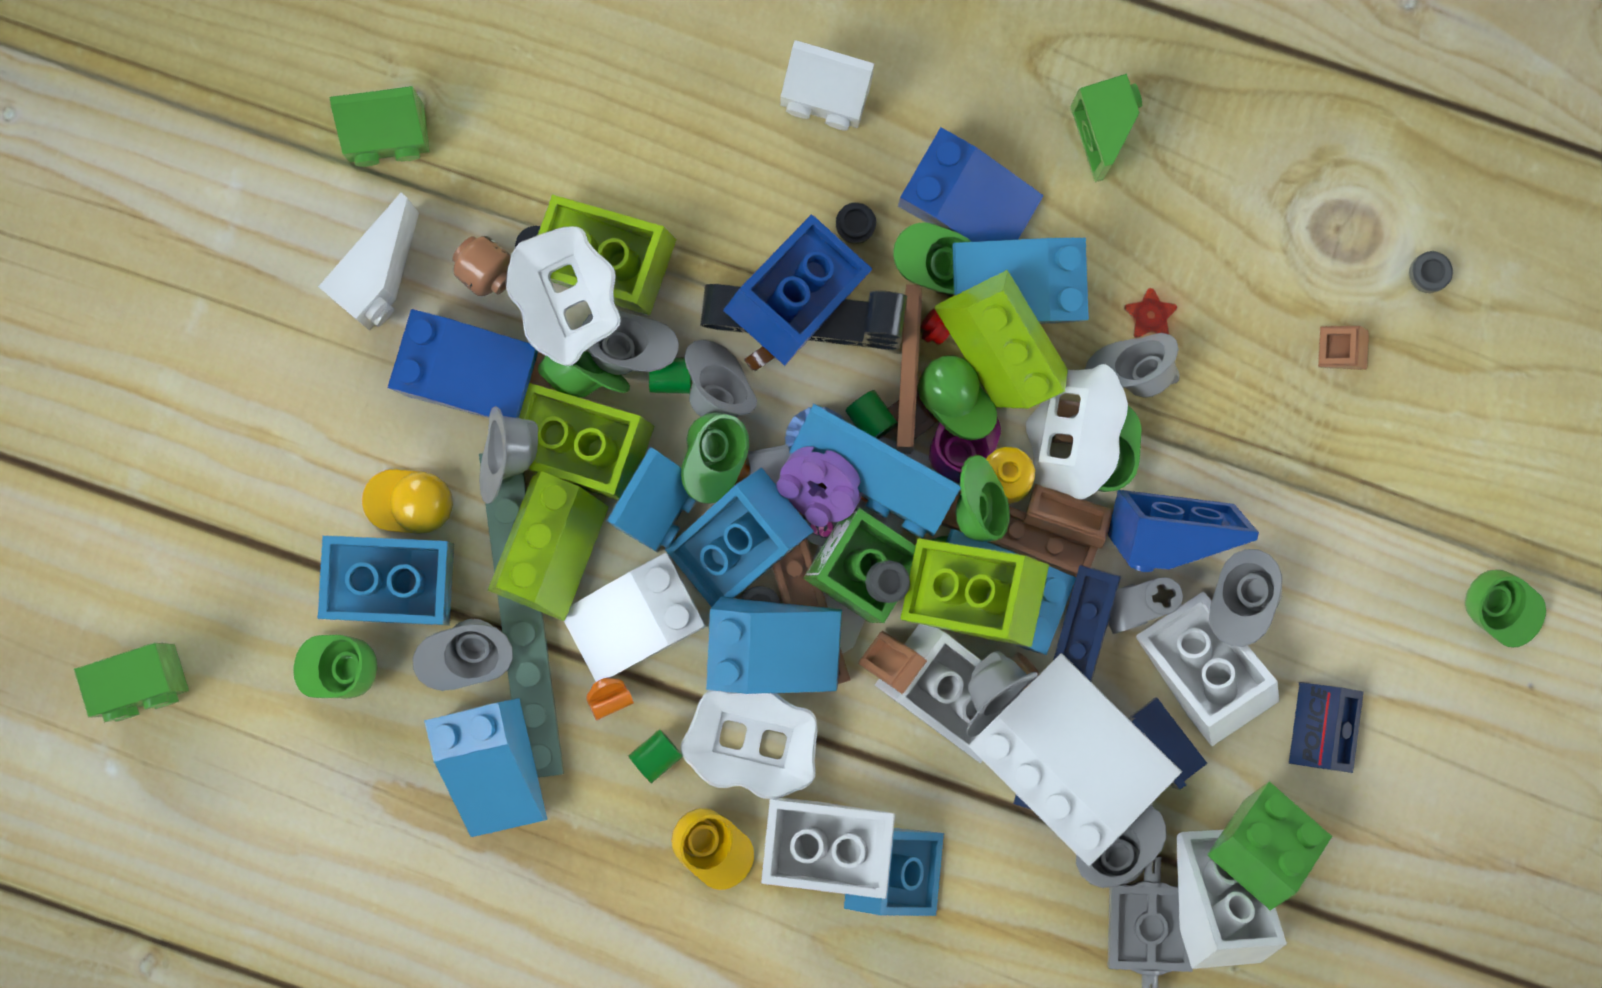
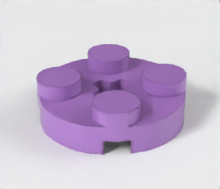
[776,447,862,527]

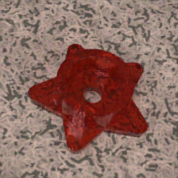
[1124,288,1177,338]

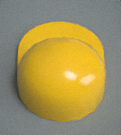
[362,469,453,534]
[671,808,754,890]

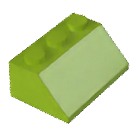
[935,270,1068,409]
[487,471,609,621]

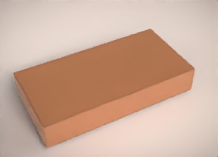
[1024,484,1113,549]
[858,631,927,695]

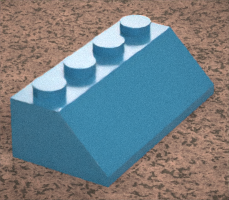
[790,404,961,538]

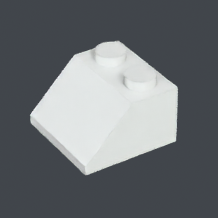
[780,40,874,130]

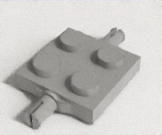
[1108,857,1193,988]

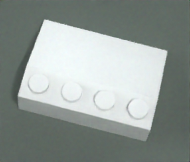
[969,653,1182,866]

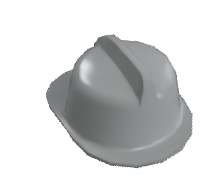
[582,310,679,375]
[1085,333,1180,398]
[684,340,757,417]
[479,406,538,504]
[1209,549,1282,647]
[413,619,513,691]
[966,651,1038,737]
[1076,805,1166,888]

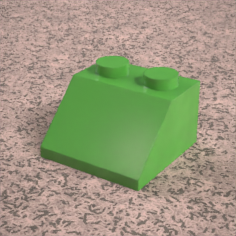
[1070,73,1142,182]
[330,86,430,167]

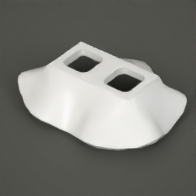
[506,226,621,366]
[1026,364,1128,499]
[680,690,818,799]

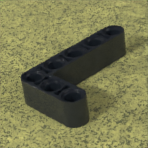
[700,284,907,350]

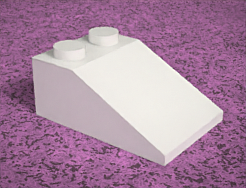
[318,193,419,330]
[564,552,706,682]
[1136,591,1279,746]
[875,624,983,763]
[761,797,895,899]
[1177,830,1287,969]

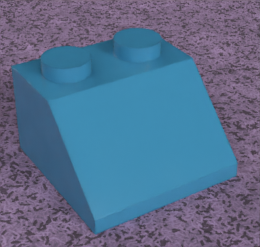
[844,828,944,916]

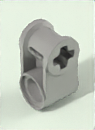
[1108,577,1183,634]

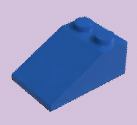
[898,127,1044,242]
[723,214,872,366]
[387,309,538,418]
[1108,490,1259,572]

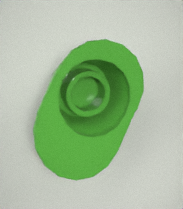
[538,350,630,398]

